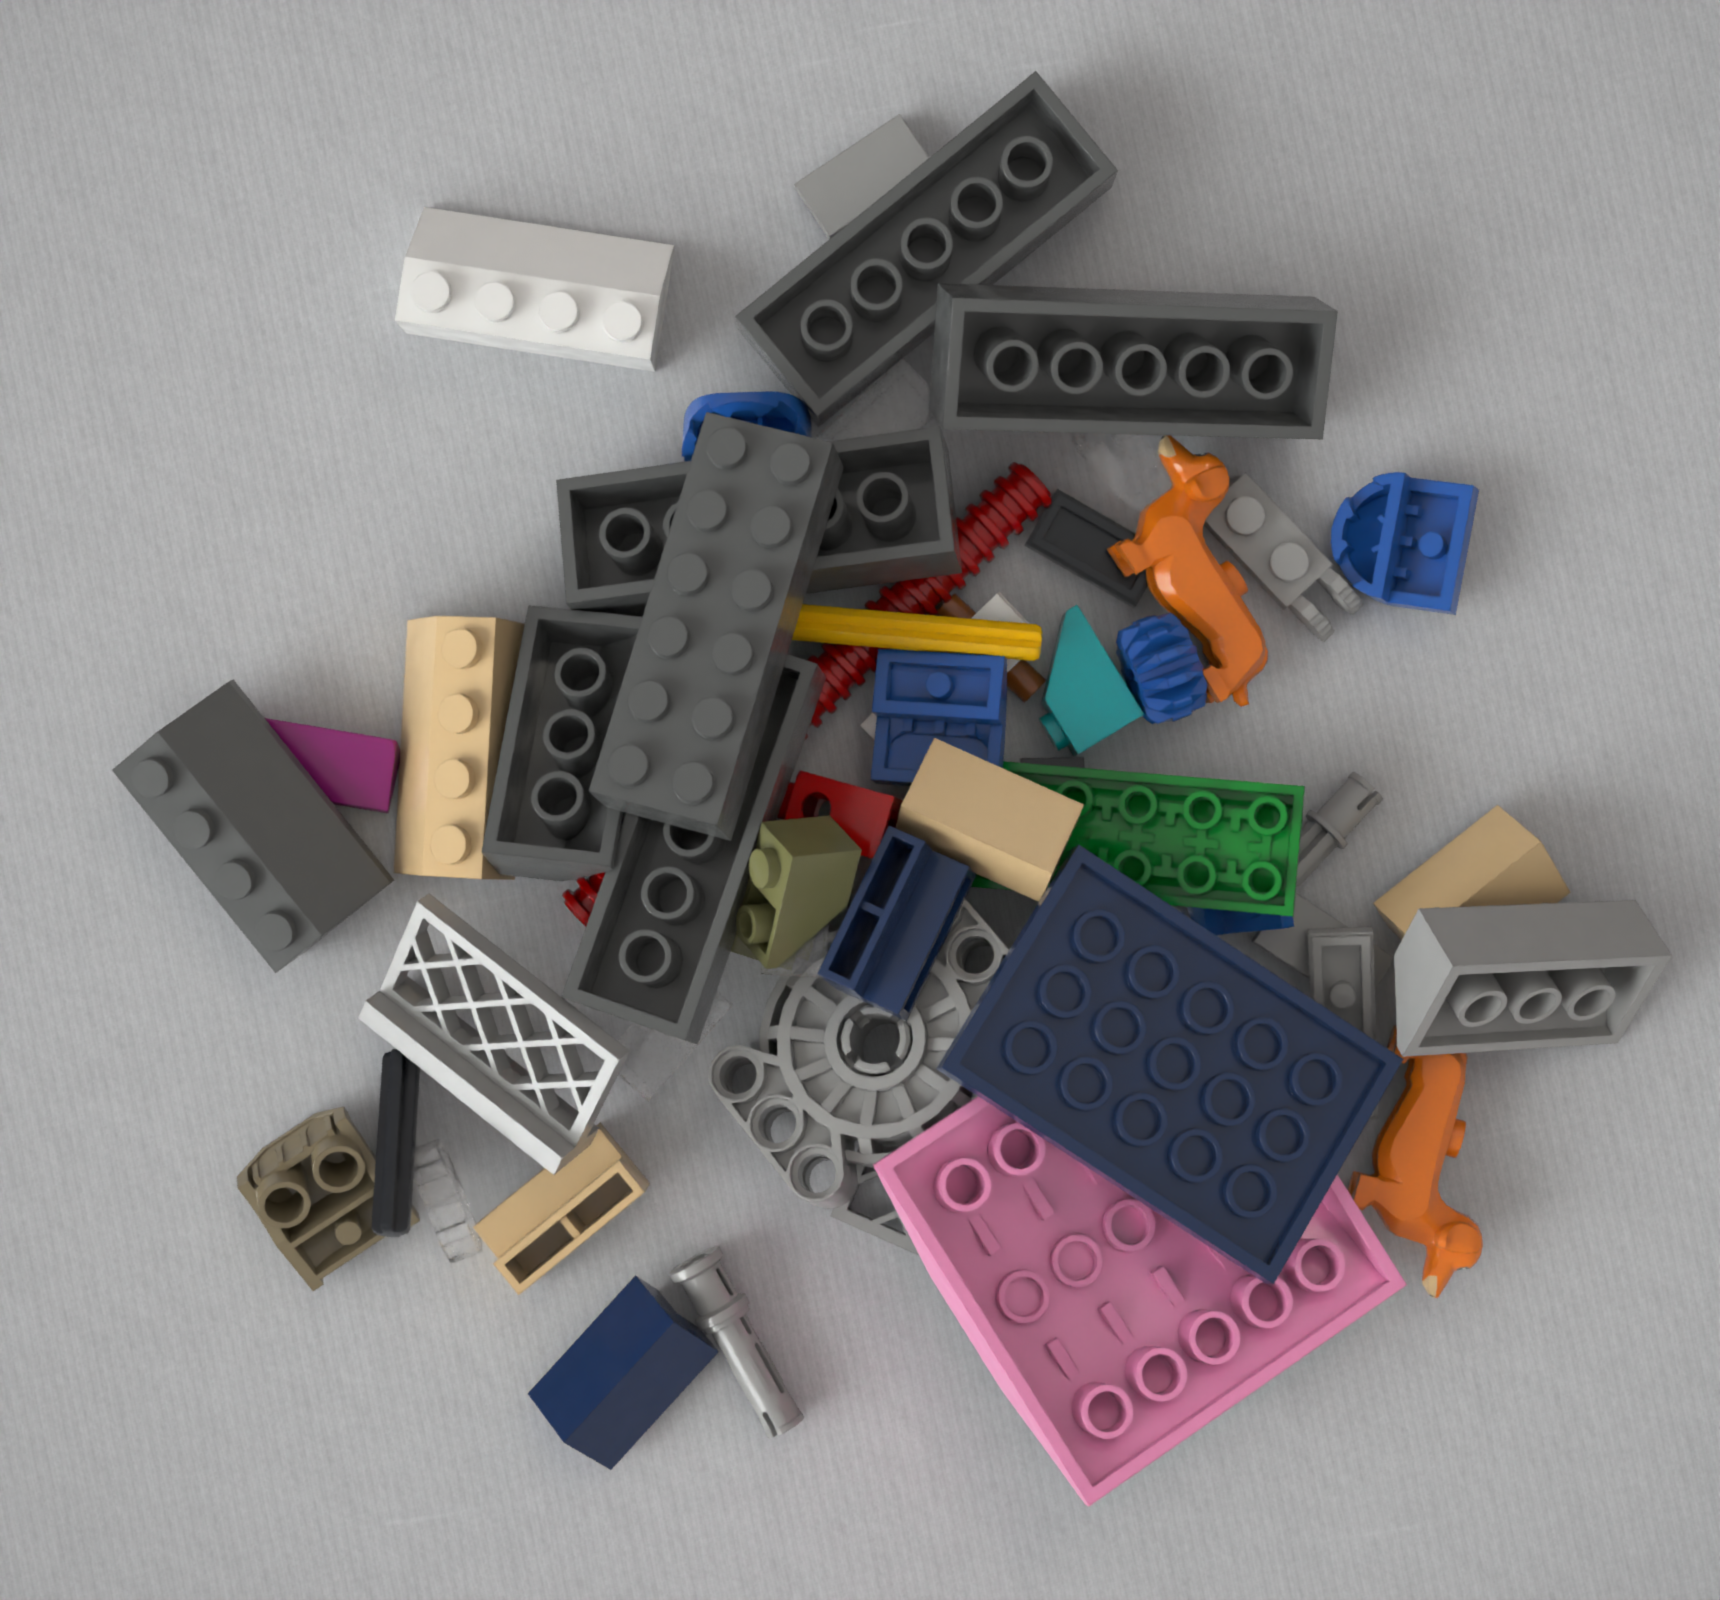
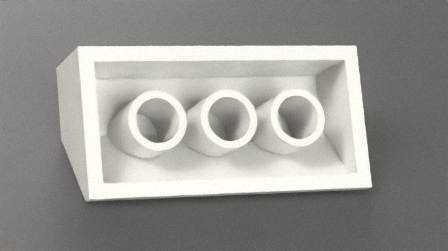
[395,207,675,372]

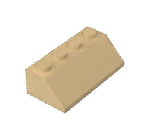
[394,616,525,880]

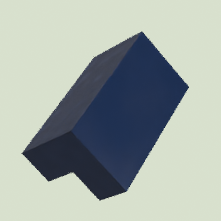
[817,826,976,1021]
[528,1275,719,1470]

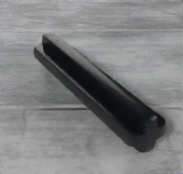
[371,1049,420,1237]

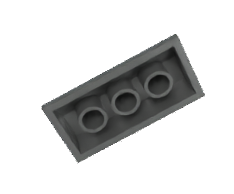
[482,605,642,881]
[112,679,394,973]

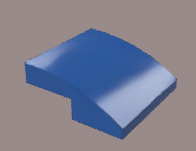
[870,649,1007,786]

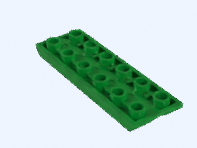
[971,761,1305,916]

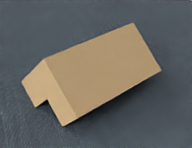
[896,738,1084,902]
[1373,805,1571,940]
[473,1122,650,1295]

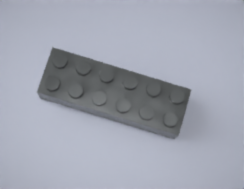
[735,71,1118,427]
[929,283,1338,440]
[589,412,844,841]
[556,426,962,616]
[561,654,826,1044]

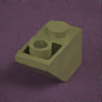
[736,815,862,969]

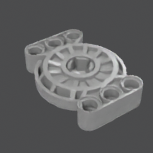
[708,899,1009,1209]

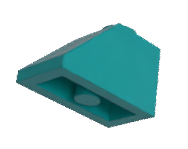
[1039,605,1144,757]

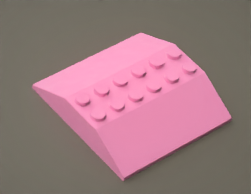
[873,1096,1407,1506]

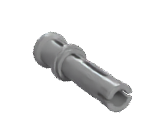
[669,1246,804,1438]

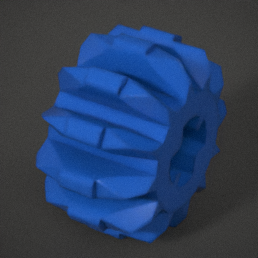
[1116,613,1208,724]

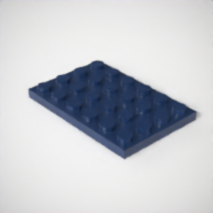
[936,845,1404,1284]

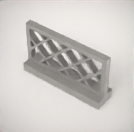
[358,893,630,1175]

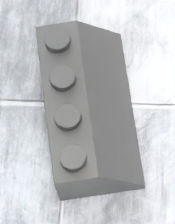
[1394,900,1672,1057]

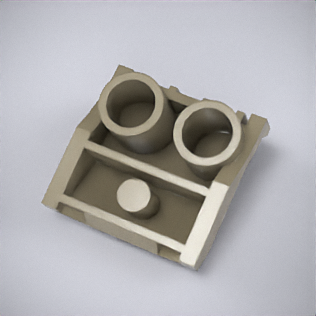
[237,1106,420,1291]

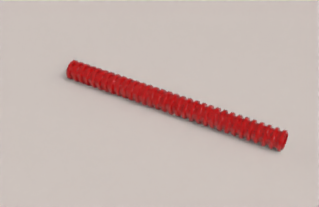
[562,462,1053,927]

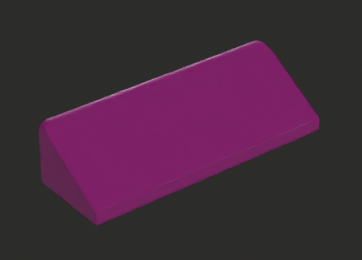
[265,718,400,814]

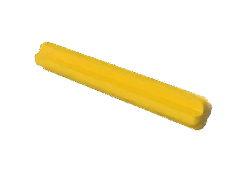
[792,604,1043,661]

